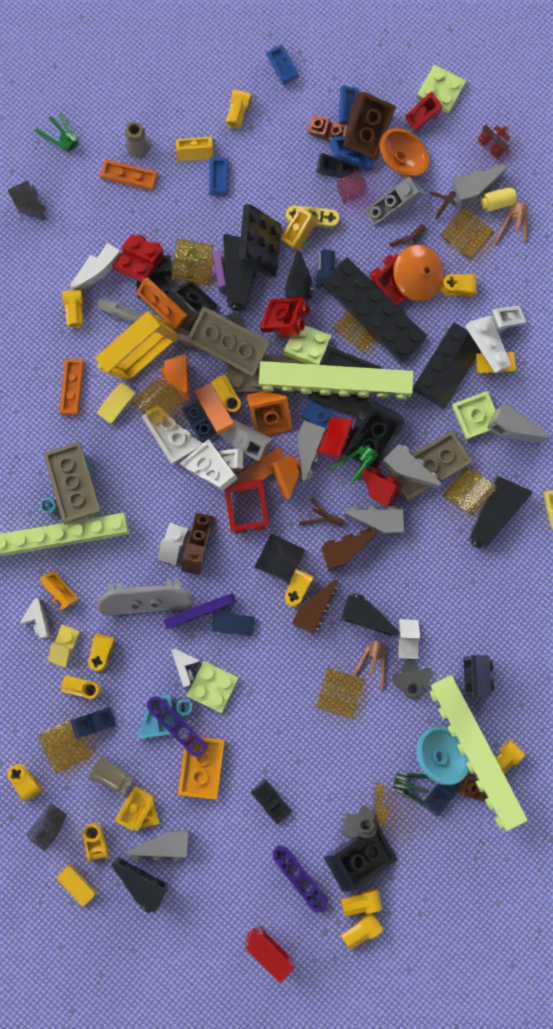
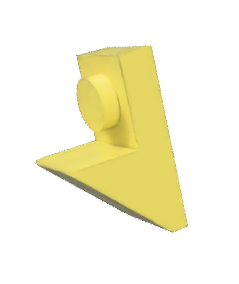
[48,625,80,668]

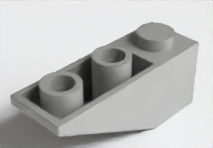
[451,164,507,207]
[365,177,425,226]
[487,404,551,443]
[220,418,273,461]
[297,420,325,484]
[382,443,442,488]
[344,506,404,535]
[127,830,189,861]

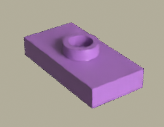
[211,250,226,293]

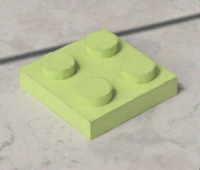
[416,65,466,114]
[283,325,332,365]
[452,391,495,440]
[187,661,238,713]

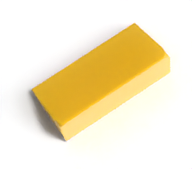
[176,137,214,162]
[281,207,319,251]
[476,352,516,373]
[56,864,98,907]

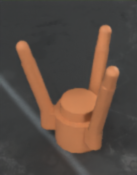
[494,203,529,244]
[352,641,387,690]

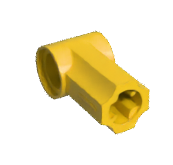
[226,89,252,129]
[62,289,84,328]
[211,374,241,412]
[61,675,102,699]
[495,739,525,774]
[340,888,383,917]
[341,913,384,950]

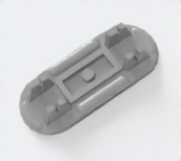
[97,578,194,616]

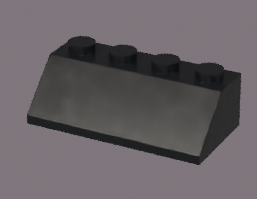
[412,322,480,409]

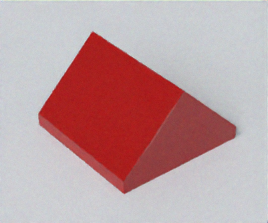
[318,417,353,463]

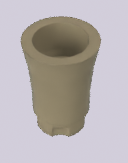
[125,121,151,158]
[87,755,133,795]

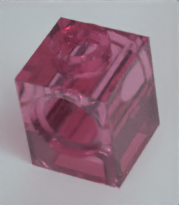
[336,172,366,203]

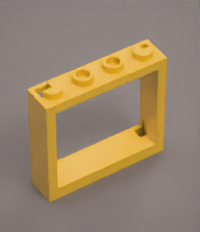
[95,311,179,381]

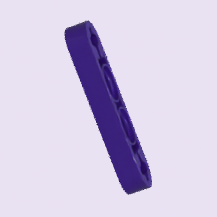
[163,593,237,629]
[147,696,207,757]
[272,845,328,913]

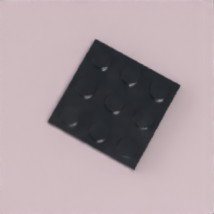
[239,204,282,278]
[308,346,382,418]

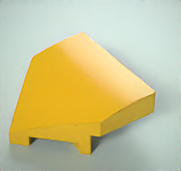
[114,785,160,832]

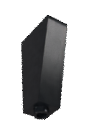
[223,234,256,311]
[467,476,533,549]

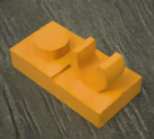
[39,570,79,610]

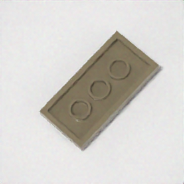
[186,306,271,376]
[228,355,303,393]
[387,430,472,502]
[43,441,102,525]

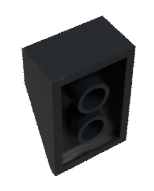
[343,398,405,468]
[340,593,400,637]
[463,655,494,696]
[323,825,398,893]
[111,857,170,913]

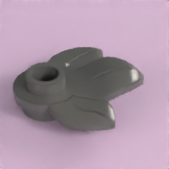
[392,660,431,699]
[341,805,377,838]

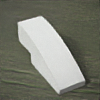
[70,243,121,290]

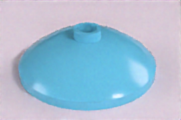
[416,726,469,785]

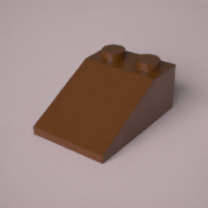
[343,92,396,160]

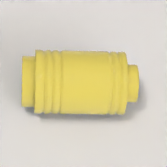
[481,187,517,212]

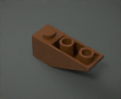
[181,512,214,575]
[321,528,377,571]
[292,579,339,634]

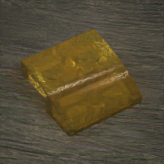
[441,208,494,260]
[171,238,214,285]
[332,311,375,352]
[132,377,186,426]
[442,468,497,516]
[315,668,365,719]
[38,718,91,773]
[373,781,389,828]

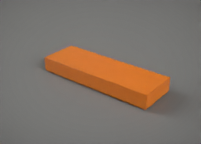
[100,159,158,191]
[136,277,188,330]
[59,358,85,416]
[194,383,235,435]
[234,447,286,495]

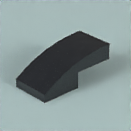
[316,153,357,179]
[250,779,292,824]

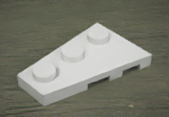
[465,315,511,373]
[142,407,203,465]
[179,439,238,491]

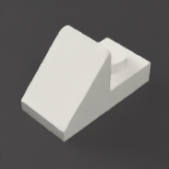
[492,306,526,333]
[218,449,243,472]
[158,523,188,566]
[20,598,51,639]
[398,619,420,659]
[171,649,201,687]

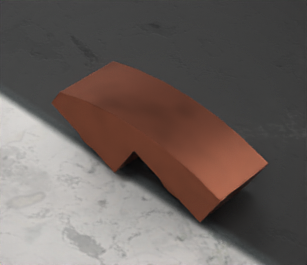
[307,115,347,141]
[457,775,487,803]

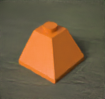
[161,355,190,401]
[246,391,293,436]
[270,455,301,499]

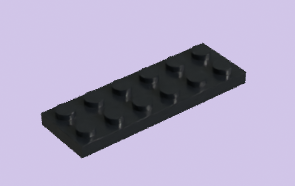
[321,257,427,363]

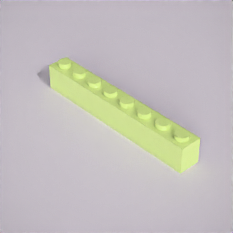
[259,361,413,400]
[0,513,130,557]
[429,675,528,831]

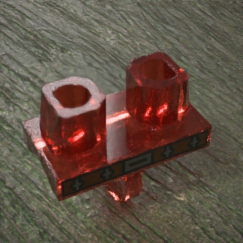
[477,124,511,159]

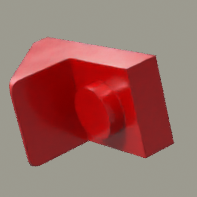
[405,91,443,131]

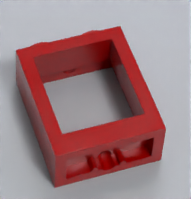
[224,479,269,534]
[245,926,295,984]

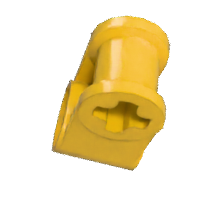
[440,274,477,297]
[285,569,314,607]
[88,633,115,672]
[7,764,43,803]
[83,822,109,863]

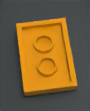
[178,735,225,800]

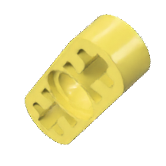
[286,206,339,229]

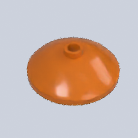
[380,128,429,177]
[393,245,444,302]

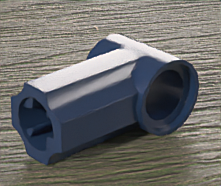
[316,249,335,288]

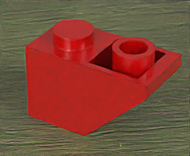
[362,467,403,507]

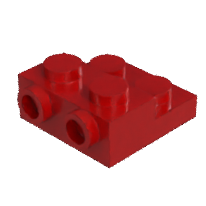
[112,234,164,283]
[369,254,407,306]
[260,297,310,337]

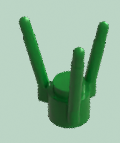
[35,113,79,151]
[330,445,378,485]

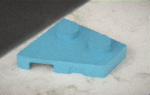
[137,694,174,739]

